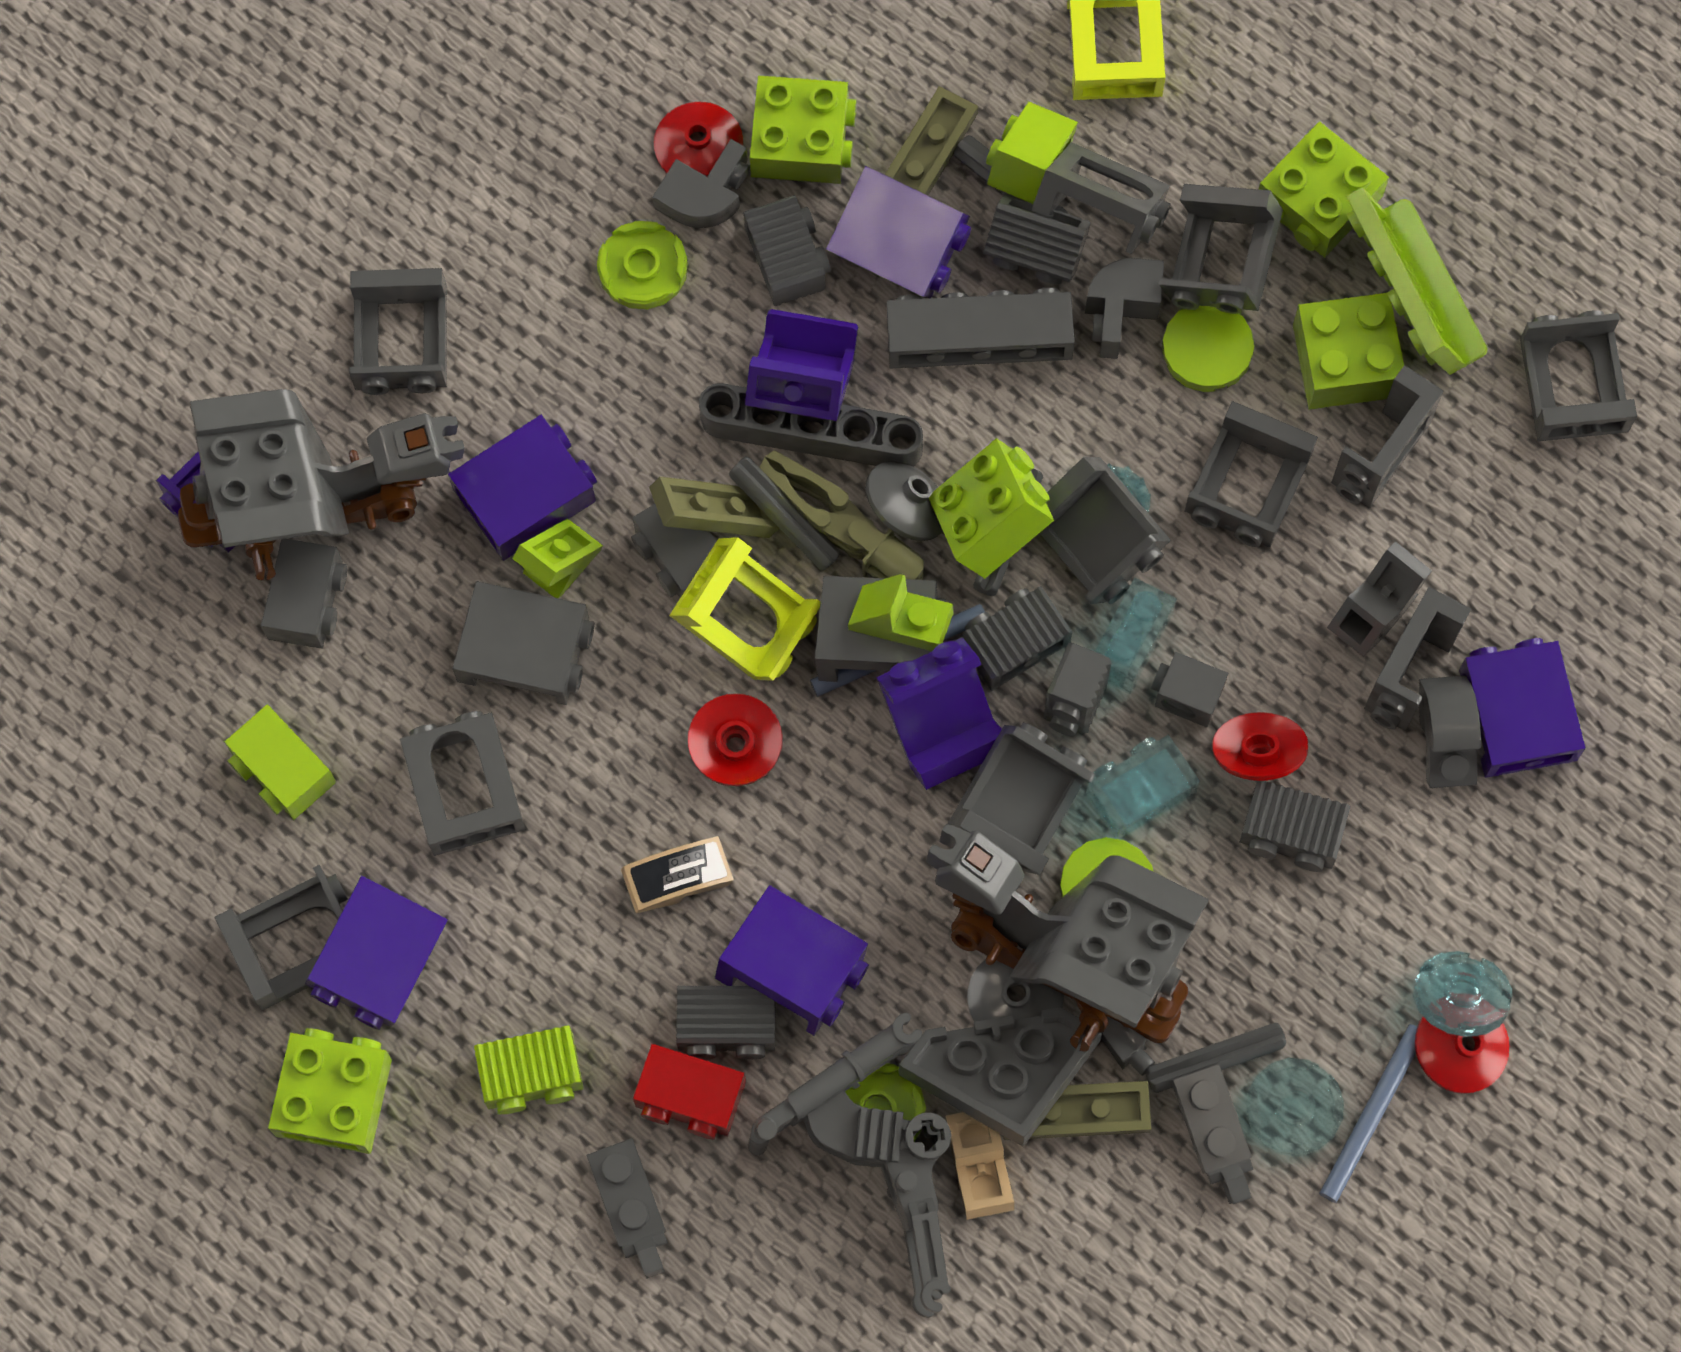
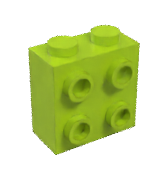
[749,75,857,184]
[1259,121,1389,258]
[929,438,1054,579]
[268,1028,392,1154]

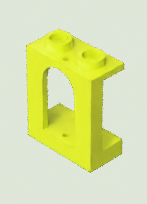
[1067,0,1166,100]
[669,537,821,681]

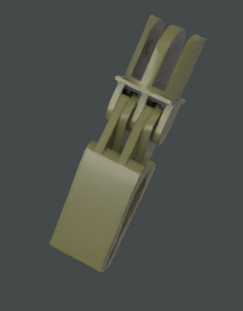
[759,450,924,580]

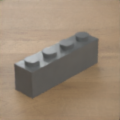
[887,288,1075,369]

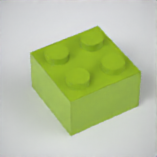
[1293,293,1404,410]

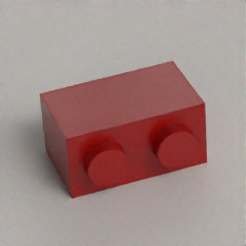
[633,1044,746,1140]

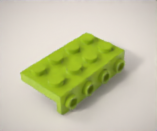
[1346,187,1488,375]

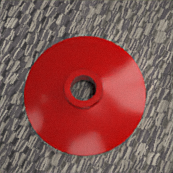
[654,102,744,176]
[688,694,783,786]
[1212,712,1308,781]
[1415,996,1509,1094]

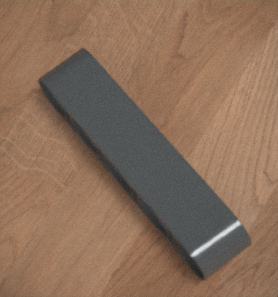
[699,383,923,467]

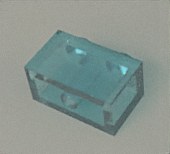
[1095,578,1177,694]
[1086,734,1200,840]

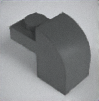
[652,139,750,228]
[1085,258,1164,359]
[1327,541,1432,657]
[1419,676,1481,788]

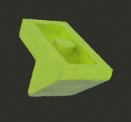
[512,518,603,598]
[848,574,953,651]

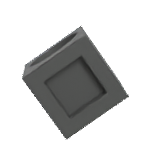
[1151,652,1229,727]

